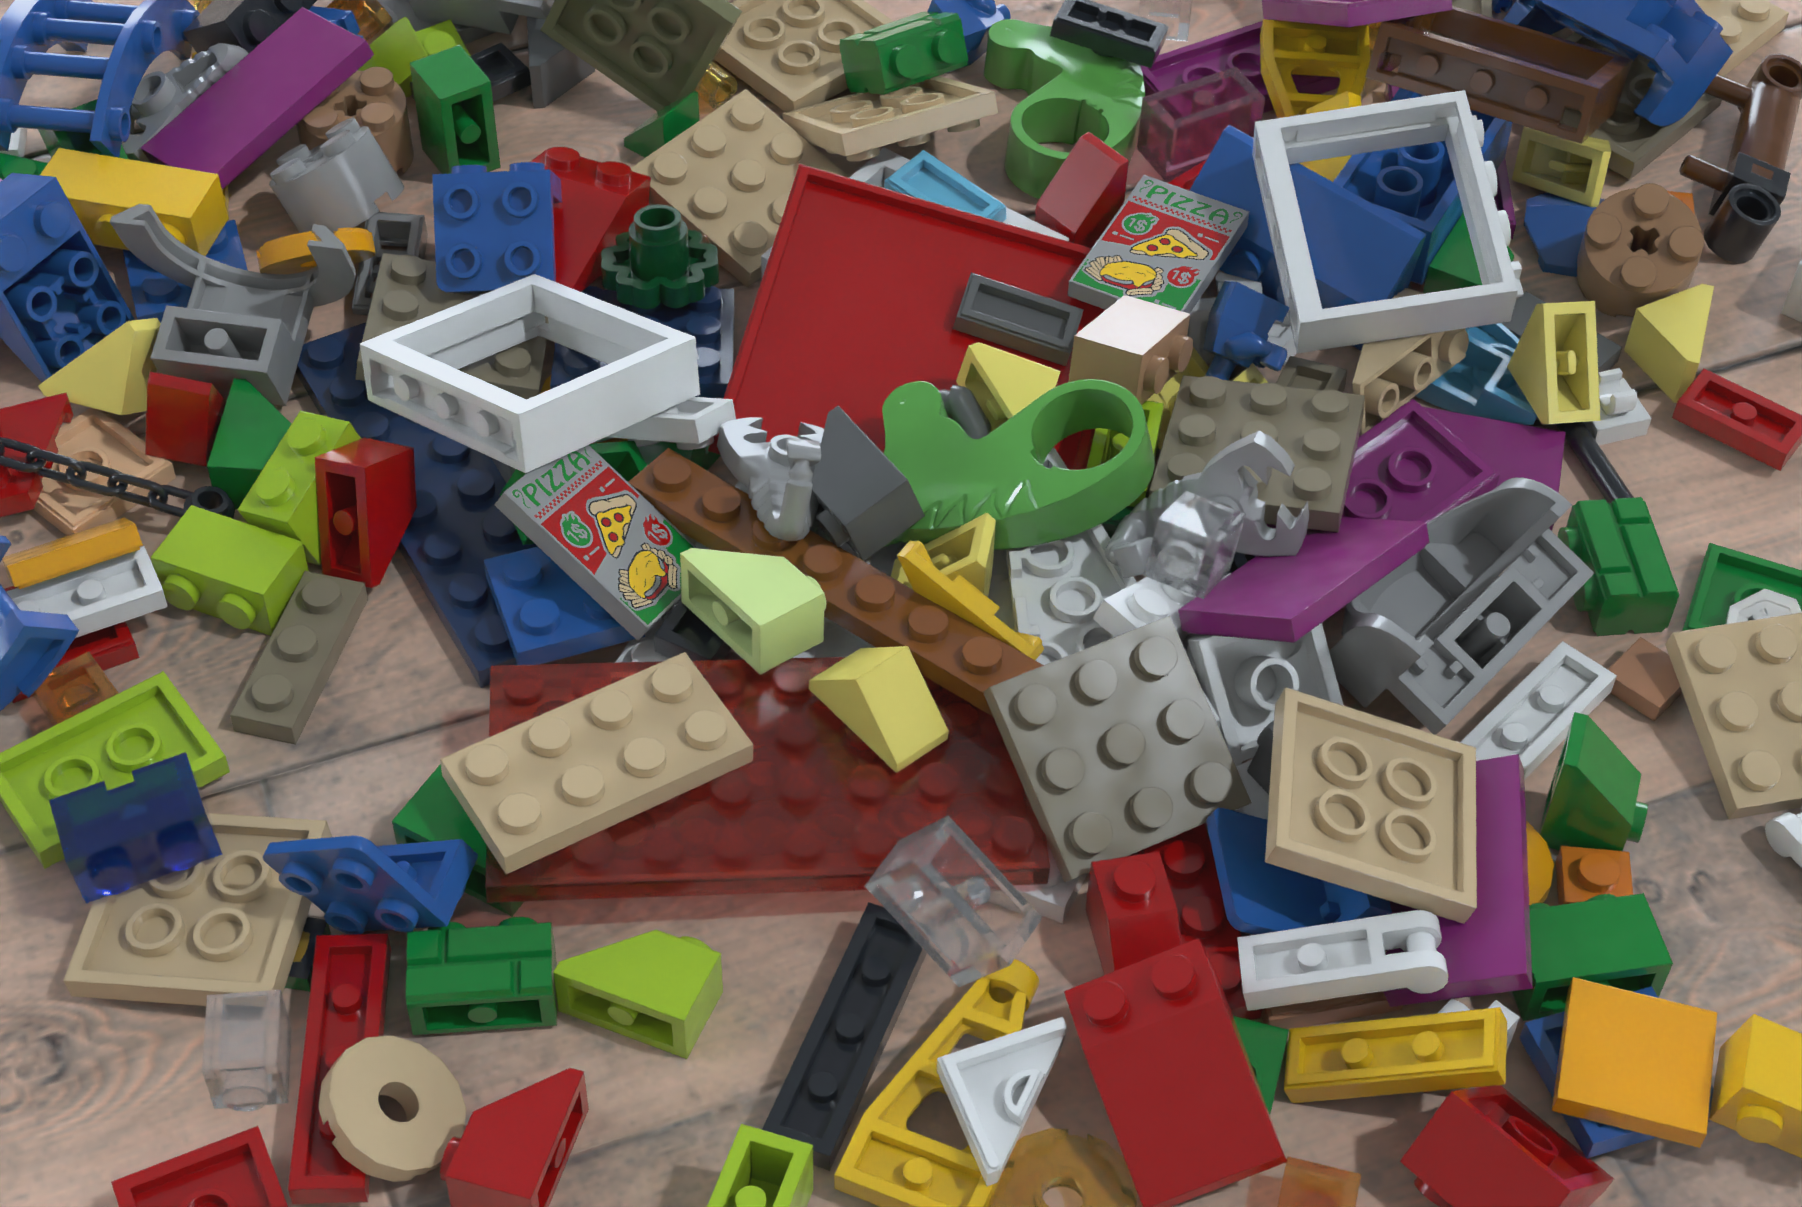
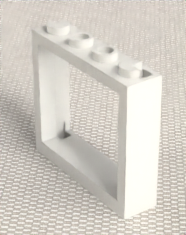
[1252,90,1524,353]
[360,274,700,473]

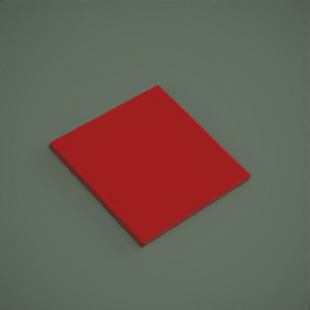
[708,164,1105,470]

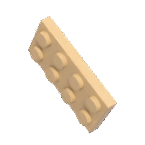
[440,652,753,874]

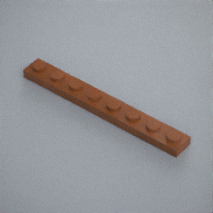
[628,448,1044,717]

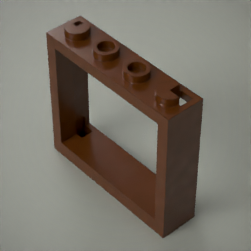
[1365,6,1633,144]

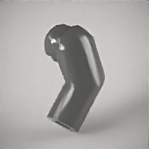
[939,385,991,439]

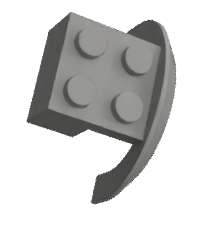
[110,204,356,406]

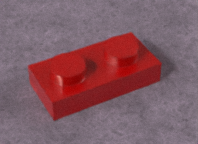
[1672,368,1802,471]

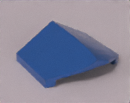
[1524,192,1605,277]

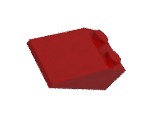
[530,147,651,292]
[1064,938,1287,1207]

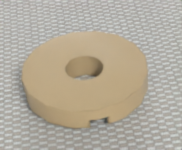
[318,1035,466,1182]

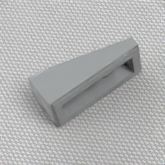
[352,212,428,315]

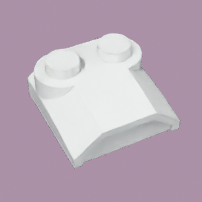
[1186,623,1344,766]

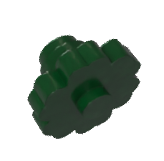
[601,204,719,310]

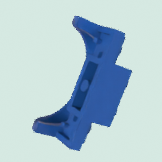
[1502,0,1733,126]

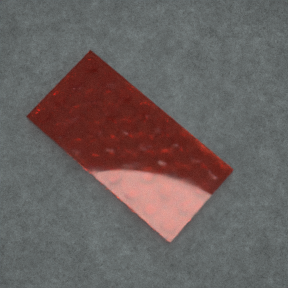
[485,657,1050,903]

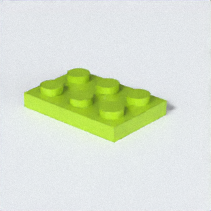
[0,671,230,869]

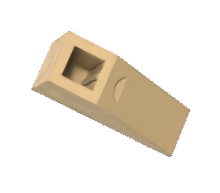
[1352,288,1469,436]

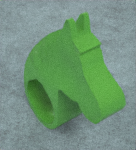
[983,19,1145,199]
[882,379,1155,550]

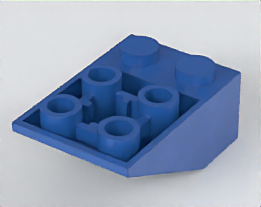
[0,173,135,382]

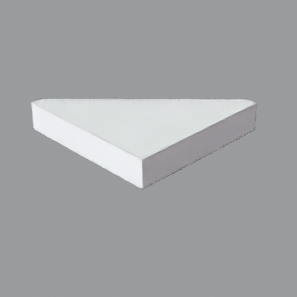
[937,1017,1067,1186]

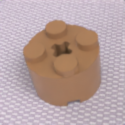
[296,67,414,174]
[1577,183,1705,317]

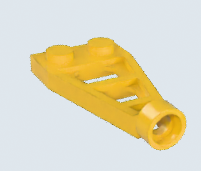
[1260,19,1370,169]
[834,956,1039,1207]

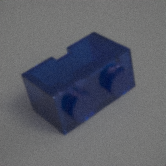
[49,752,223,903]

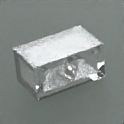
[865,815,1043,987]

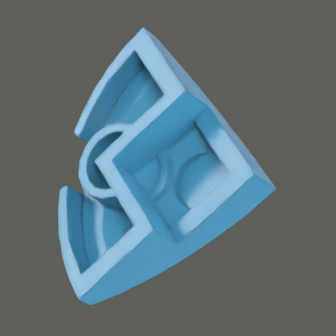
[1415,323,1537,425]

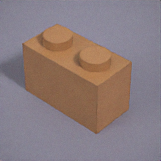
[1068,295,1193,405]

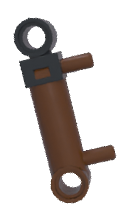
[1679,54,1802,263]

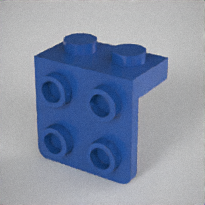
[432,162,562,293]
[1206,808,1392,935]
[263,835,478,935]

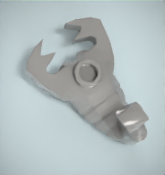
[122,43,249,163]
[717,418,824,541]
[1105,431,1310,578]

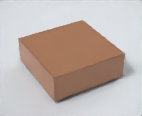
[1608,637,1682,722]

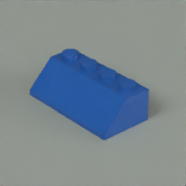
[1333,88,1512,285]
[1189,125,1427,351]

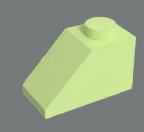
[680,548,826,675]

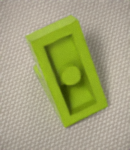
[358,17,471,98]

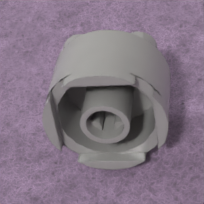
[269,117,404,234]

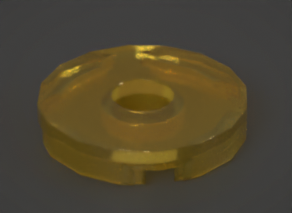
[989,1128,1137,1207]

